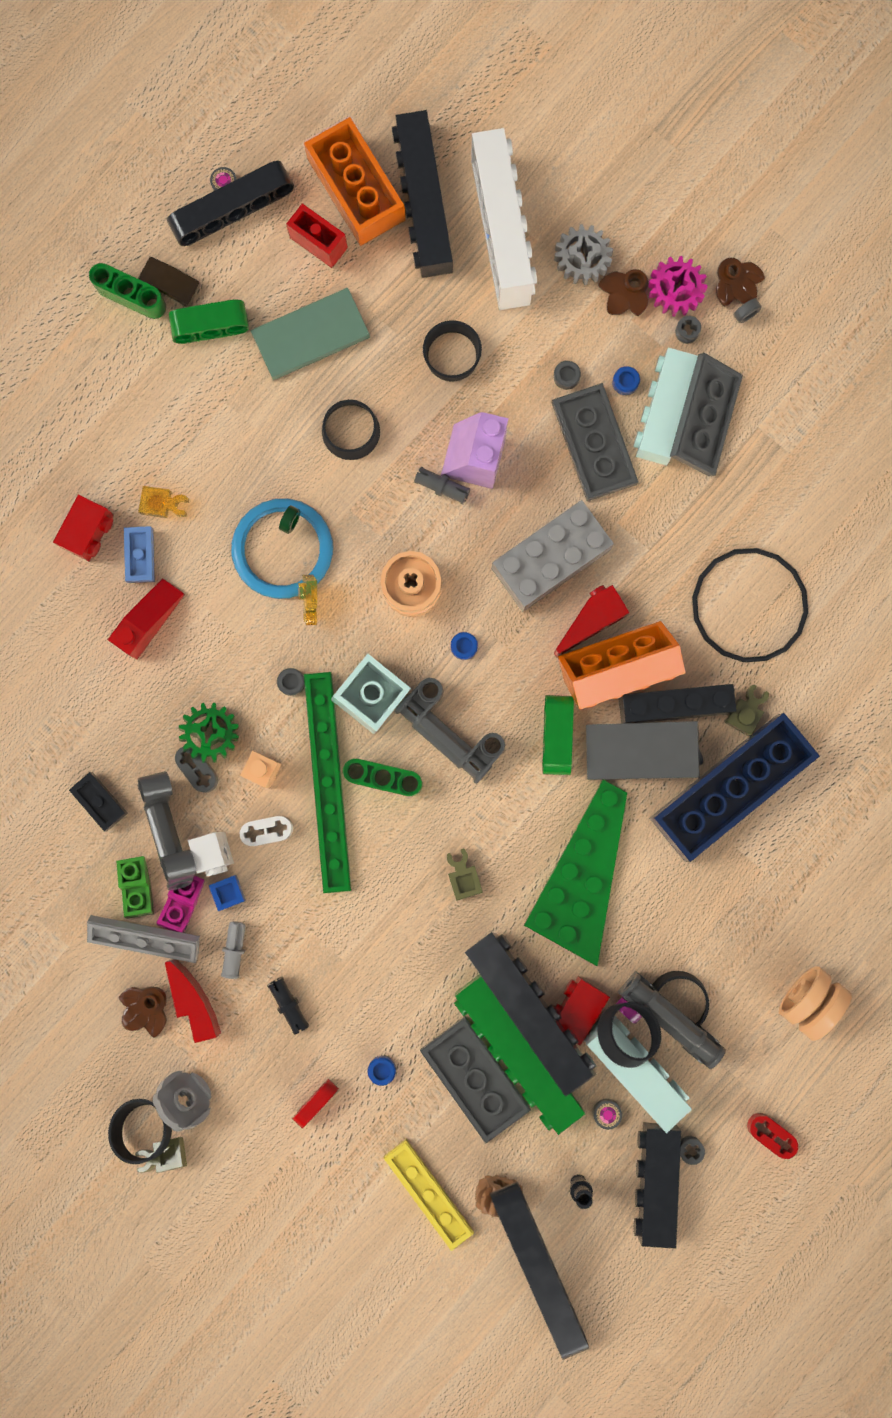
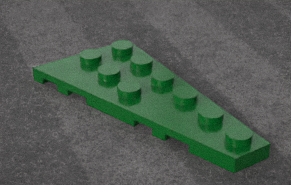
[524,780,627,966]

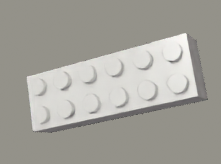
[471,128,537,310]

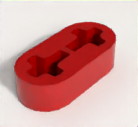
[292,1079,339,1129]
[747,1113,798,1159]

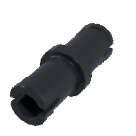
[267,976,309,1035]
[570,1174,593,1209]

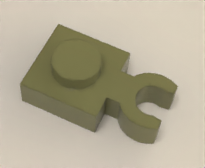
[725,684,769,736]
[447,849,483,901]
[135,1137,187,1173]

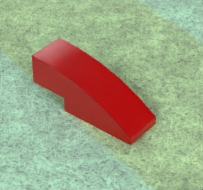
[164,959,221,1043]

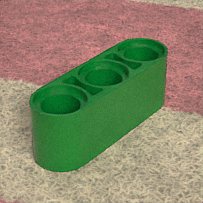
[89,263,166,319]
[168,299,249,344]
[542,695,574,775]
[343,759,423,797]

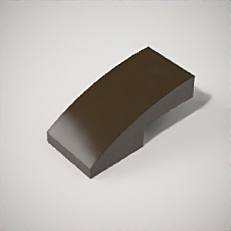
[138,256,200,307]

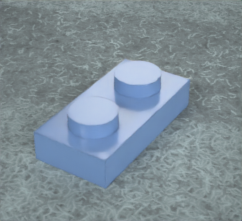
[124,526,155,583]

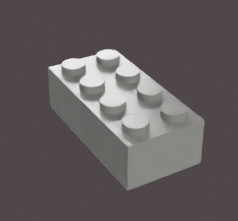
[491,500,614,612]

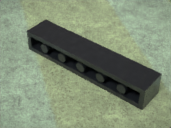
[392,110,453,278]
[465,932,597,1097]

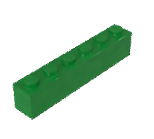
[454,974,585,1135]

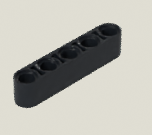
[167,160,294,246]

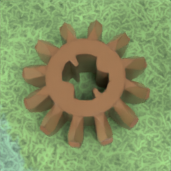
[475,1174,523,1218]

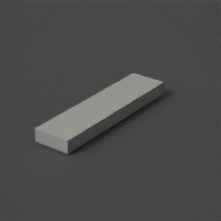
[87,915,200,963]

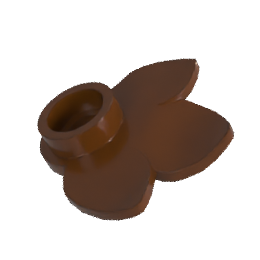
[716,257,765,307]
[598,269,648,316]
[119,986,167,1038]

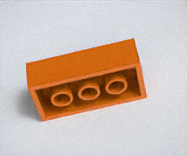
[304,117,406,246]
[558,621,685,710]

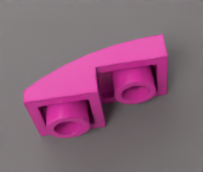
[157,876,205,933]

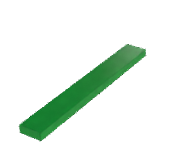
[304,672,352,894]

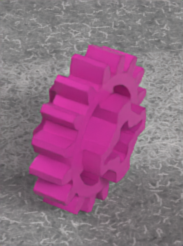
[648,256,708,317]

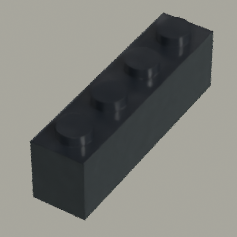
[618,684,737,724]
[633,1122,681,1249]

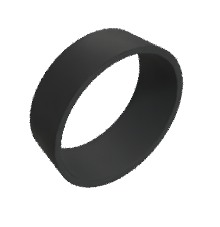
[423,320,482,382]
[322,399,380,460]
[652,971,709,1026]
[597,1002,662,1068]
[108,1099,172,1164]

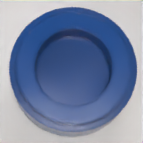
[612,366,640,395]
[451,632,478,660]
[368,1056,396,1086]

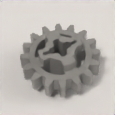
[554,224,613,285]

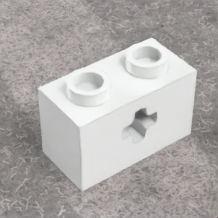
[188,832,234,877]

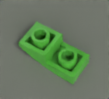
[116,856,154,919]

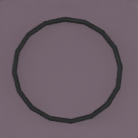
[692,548,808,662]

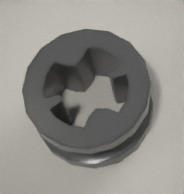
[675,316,701,344]
[680,1136,705,1165]

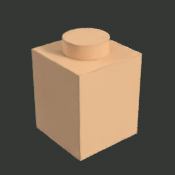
[240,751,282,789]

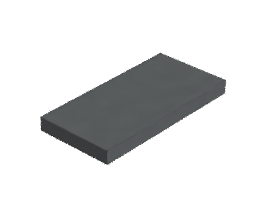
[670,353,743,477]
[551,383,638,501]
[586,721,700,780]
[420,1016,531,1144]

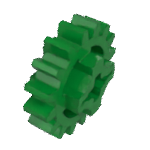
[179,703,239,763]

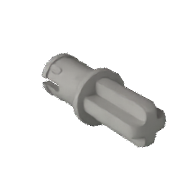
[221,921,246,979]

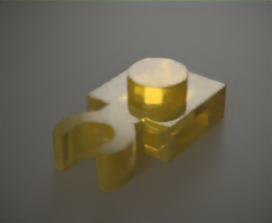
[138,486,189,518]
[298,575,317,625]

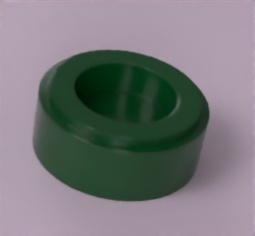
[279,505,301,534]

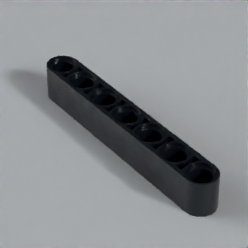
[490,1182,589,1360]

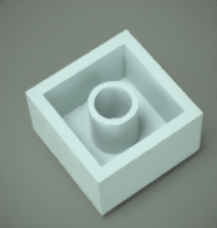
[331,654,411,734]

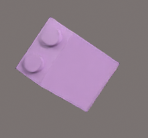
[441,412,508,489]

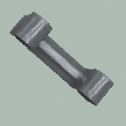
[394,678,505,784]
[137,771,196,890]
[618,970,726,1069]

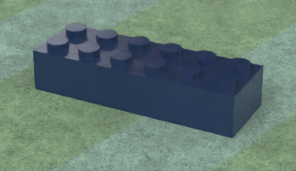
[649,713,820,862]

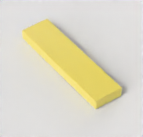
[384,1139,474,1251]

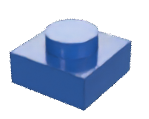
[208,875,246,912]

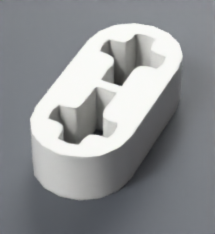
[240,816,293,846]

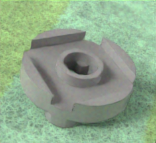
[152,1071,211,1132]

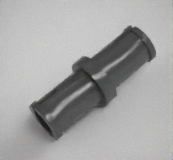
[414,467,470,504]

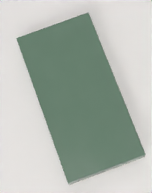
[251,287,370,381]

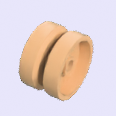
[380,551,442,617]
[779,966,852,1041]

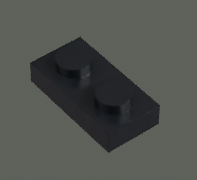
[69,772,128,832]

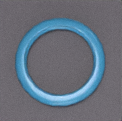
[231,498,333,599]

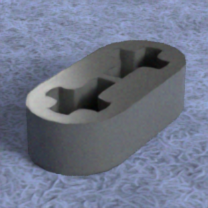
[175,747,218,793]

